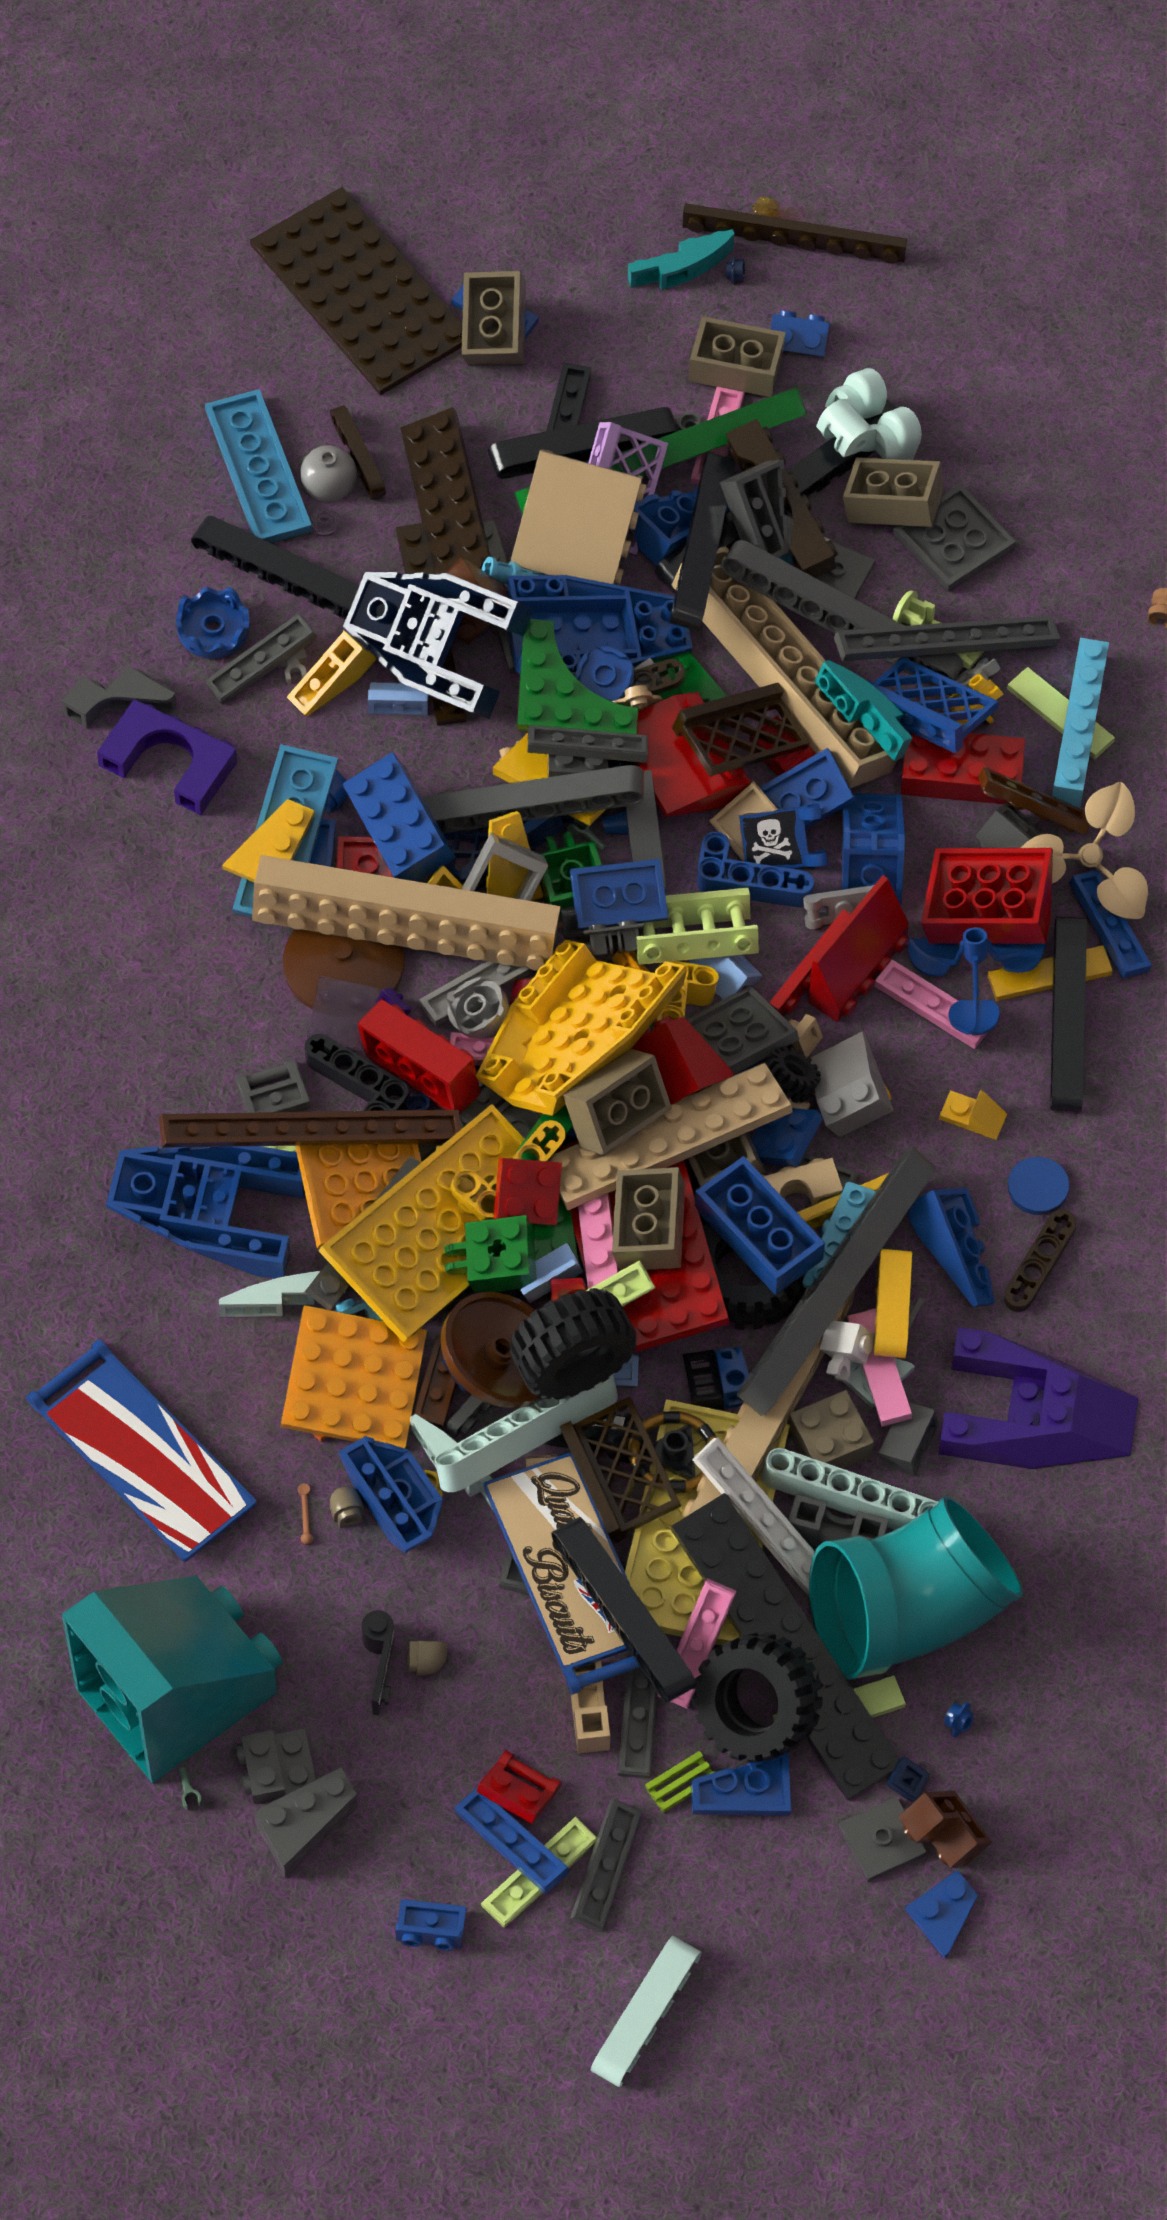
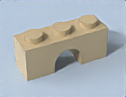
[761,1157,843,1206]
[570,1660,610,1754]

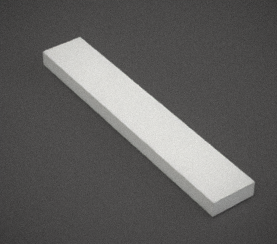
[692,1437,815,1597]

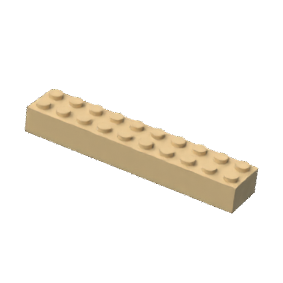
[672,546,897,788]
[252,855,560,970]

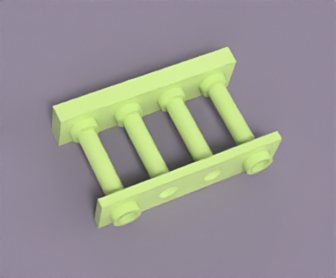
[636,888,759,965]

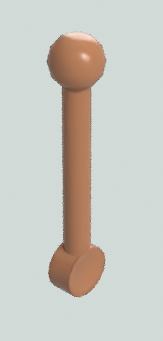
[298,1483,313,1545]

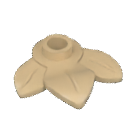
[611,685,662,711]

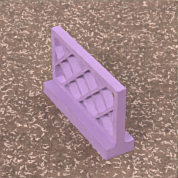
[588,422,668,555]

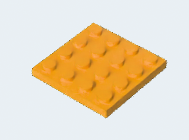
[295,1143,422,1248]
[280,1305,427,1449]

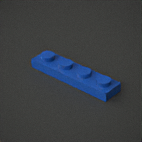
[1069,870,1152,979]
[454,1787,569,1895]

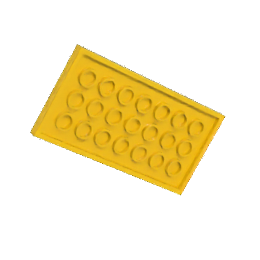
[319,1104,524,1343]

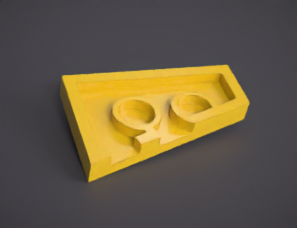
[222,799,315,882]
[486,811,543,901]

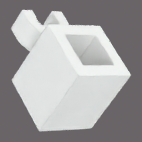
[820,1320,875,1382]

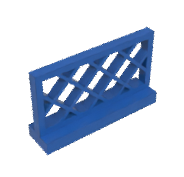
[866,657,998,754]

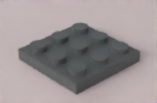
[893,484,1016,592]
[687,985,799,1075]

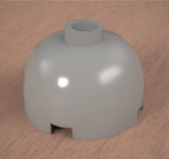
[300,445,358,502]
[448,978,510,1039]

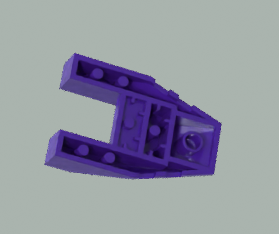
[938,1327,1138,1469]

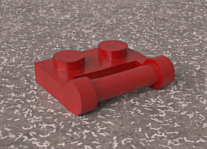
[476,1750,562,1824]

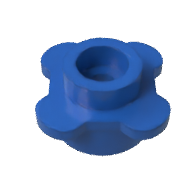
[944,1702,974,1738]

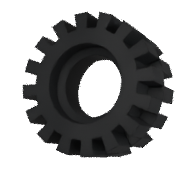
[765,1046,821,1103]

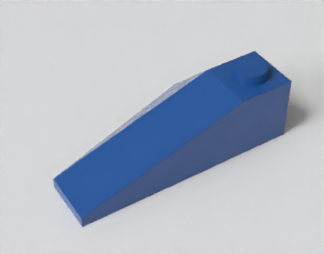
[633,487,730,566]
[908,1187,995,1307]

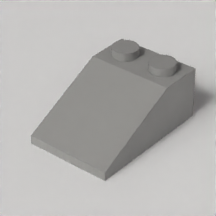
[811,1031,894,1136]

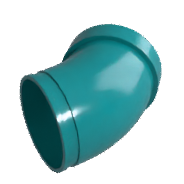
[809,1496,1023,1680]

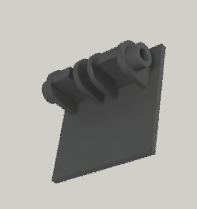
[581,920,645,957]

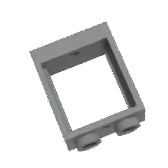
[462,832,548,901]

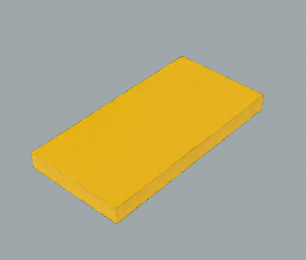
[493,733,606,826]

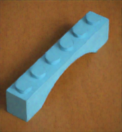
[1052,638,1109,808]

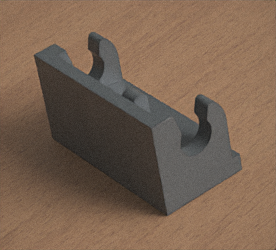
[879,1402,939,1477]

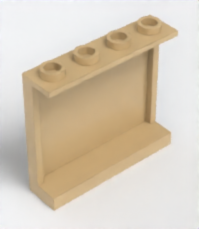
[510,449,646,585]

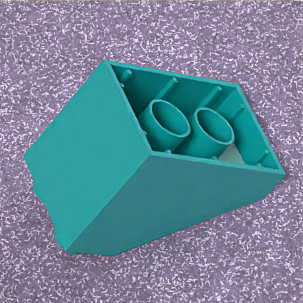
[62,1575,283,1784]

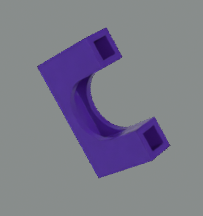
[97,699,237,815]

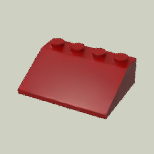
[633,692,751,818]
[921,848,1053,944]
[808,875,910,1022]

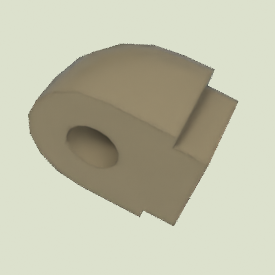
[329,1486,365,1528]
[406,1641,448,1676]

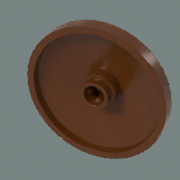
[283,929,404,1017]
[441,1292,542,1408]

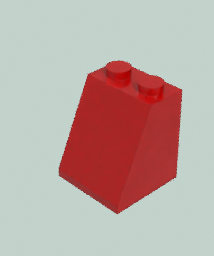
[631,1016,734,1105]

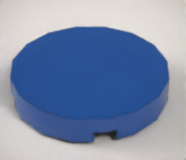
[575,646,635,701]
[1007,1157,1069,1215]

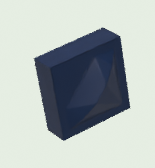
[886,1756,930,1802]

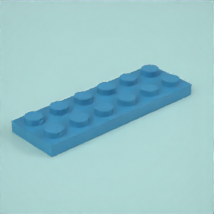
[205,389,312,543]
[232,744,339,917]

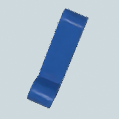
[697,832,814,907]

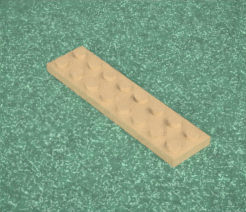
[548,1063,792,1210]

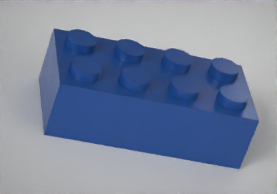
[342,752,456,882]
[695,1156,825,1295]

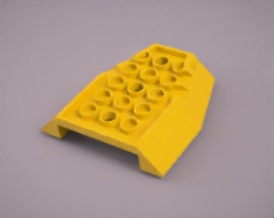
[476,940,687,1116]

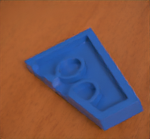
[691,1752,791,1816]

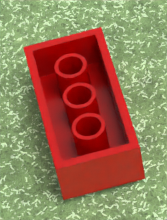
[900,730,1025,804]
[357,999,481,1115]

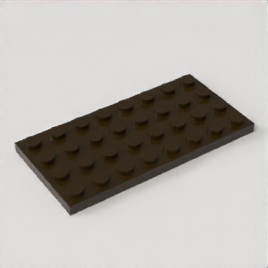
[250,187,462,395]

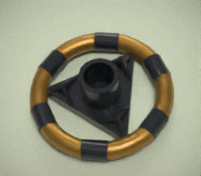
[628,1411,717,1493]

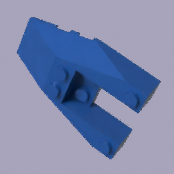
[106,1146,305,1279]

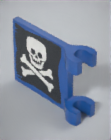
[739,803,828,869]

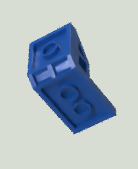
[841,793,905,904]

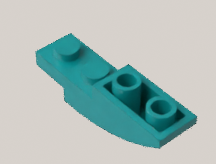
[628,229,734,290]
[814,660,912,761]

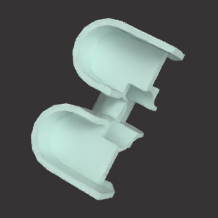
[816,368,922,460]

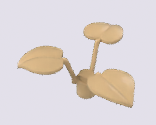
[1021,782,1148,919]

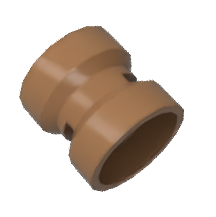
[1147,588,1167,628]

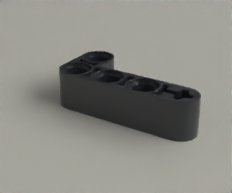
[305,1034,409,1111]

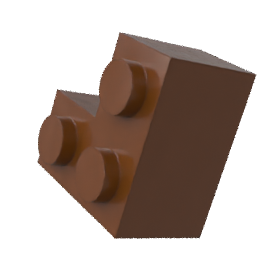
[898,1790,992,1868]

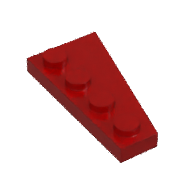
[769,909,850,1016]

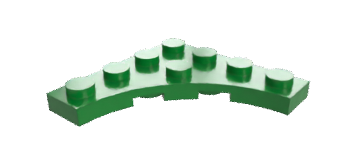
[517,619,638,734]

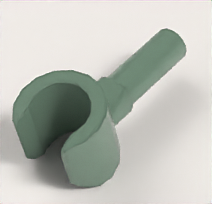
[567,818,606,851]
[178,1767,201,1810]

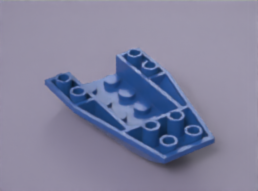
[507,575,692,677]

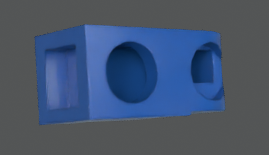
[715,1346,749,1409]

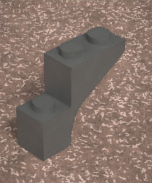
[61,665,177,729]

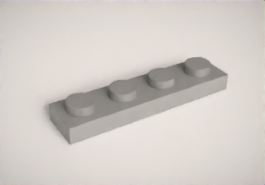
[419,961,537,1027]

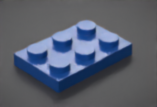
[760,748,857,830]
[569,859,668,930]

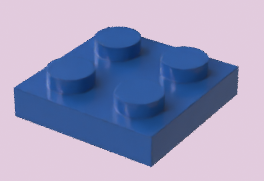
[752,1108,823,1167]

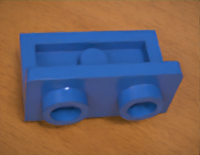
[771,310,830,357]
[395,1899,466,1951]

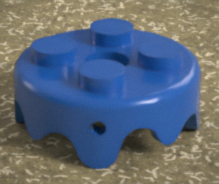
[176,587,250,659]

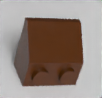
[445,556,507,645]

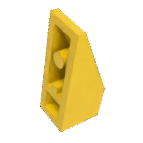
[287,631,377,716]

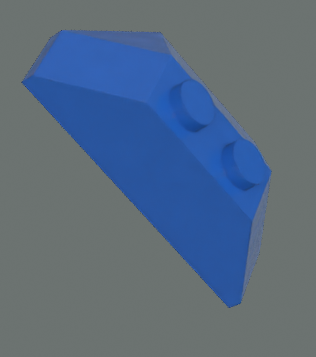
[338,1436,443,1553]

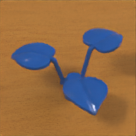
[908,927,1047,1035]

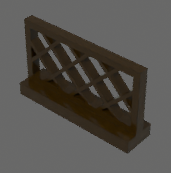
[672,682,810,777]
[559,1396,681,1544]

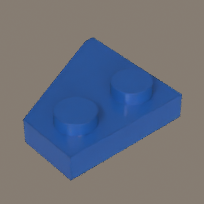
[905,1870,978,1959]

